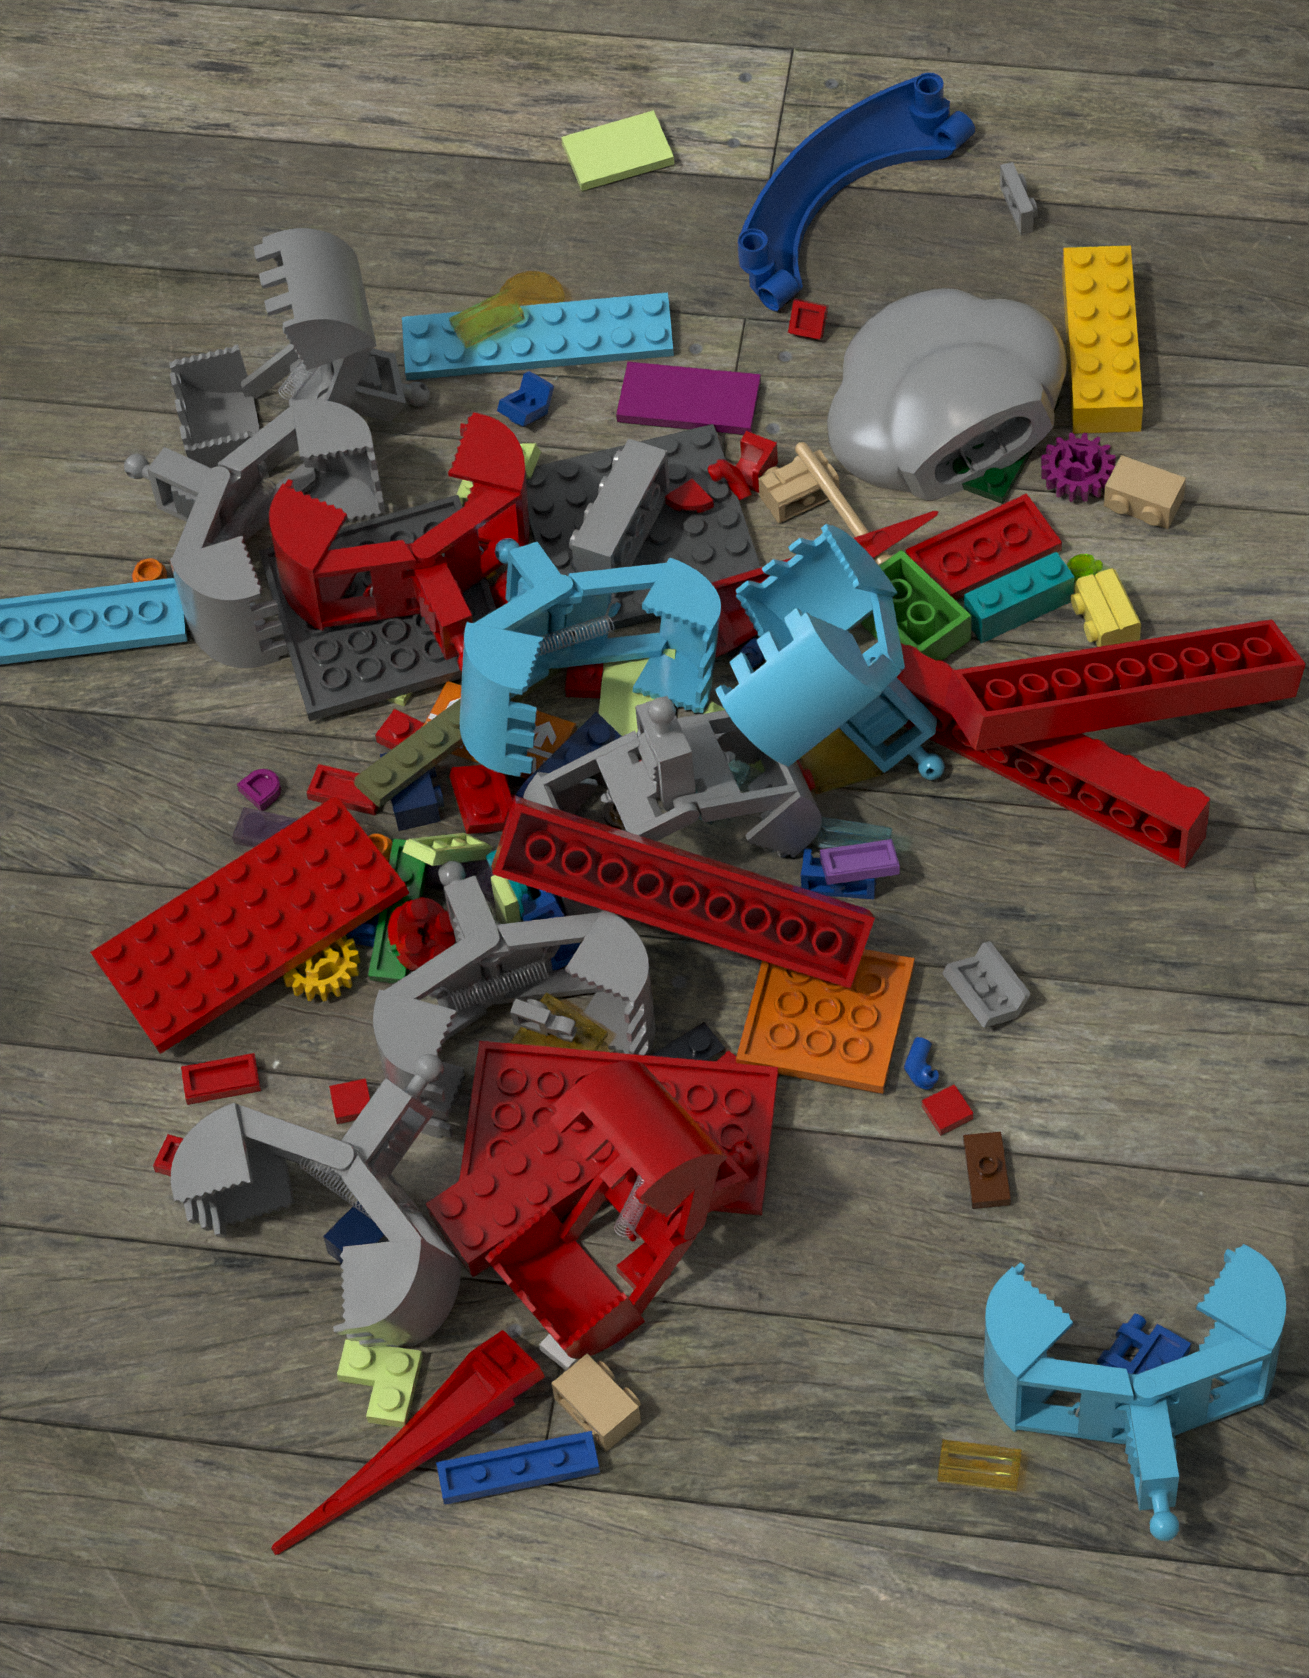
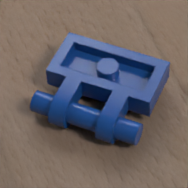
[1097,1313,1191,1375]

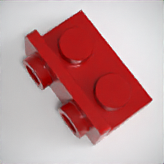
[449,765,515,834]

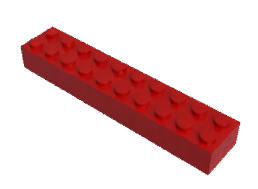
[945,619,1306,751]
[897,643,1210,869]
[491,796,875,988]

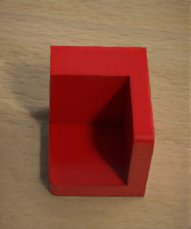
[735,431,778,493]

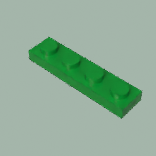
[368,839,428,983]

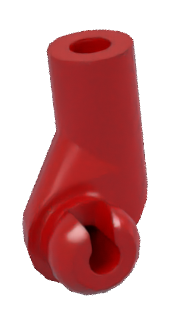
[707,459,752,501]

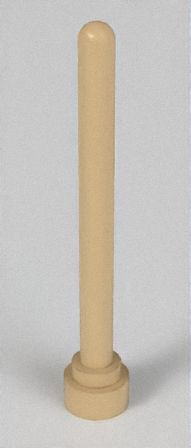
[795,442,893,565]

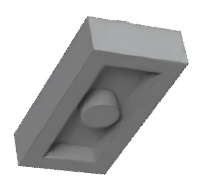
[1000,162,1038,235]

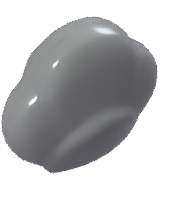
[827,288,1067,500]

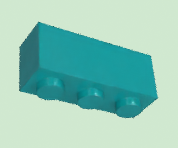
[964,552,1075,644]

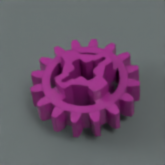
[1041,432,1116,502]

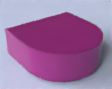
[237,769,281,812]

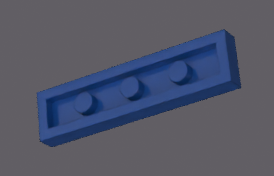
[436,1431,600,1505]

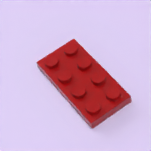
[905,493,1062,600]

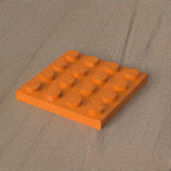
[736,949,915,1094]

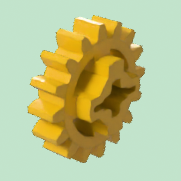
[283,935,360,1002]

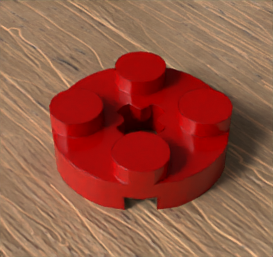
[388,897,455,971]

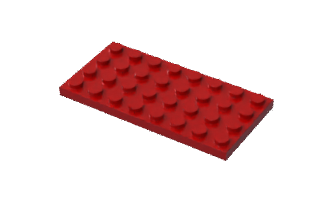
[90,795,409,1054]
[459,1041,779,1216]

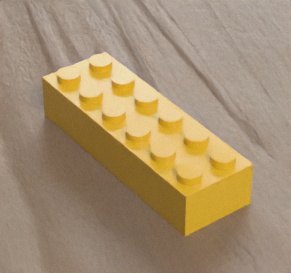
[1062,245,1143,434]

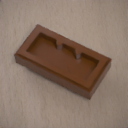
[963,1131,1011,1209]

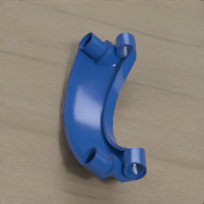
[738,72,975,311]

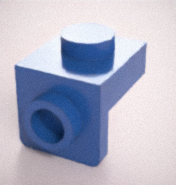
[497,371,554,427]

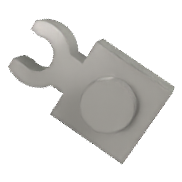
[510,999,577,1042]

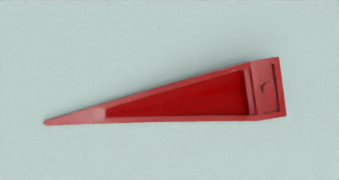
[711,510,939,659]
[271,1330,545,1555]

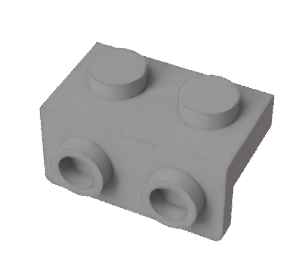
[942,941,1030,1028]

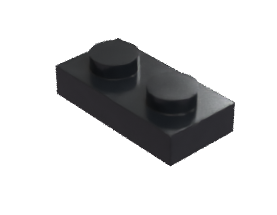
[650,1022,726,1061]

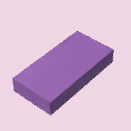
[820,839,900,885]

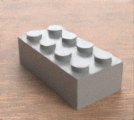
[569,439,671,598]

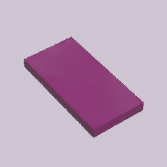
[616,361,761,435]

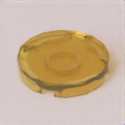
[498,271,565,308]

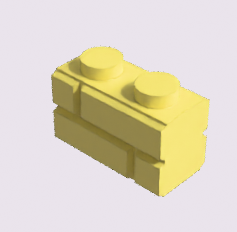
[1071,568,1141,647]

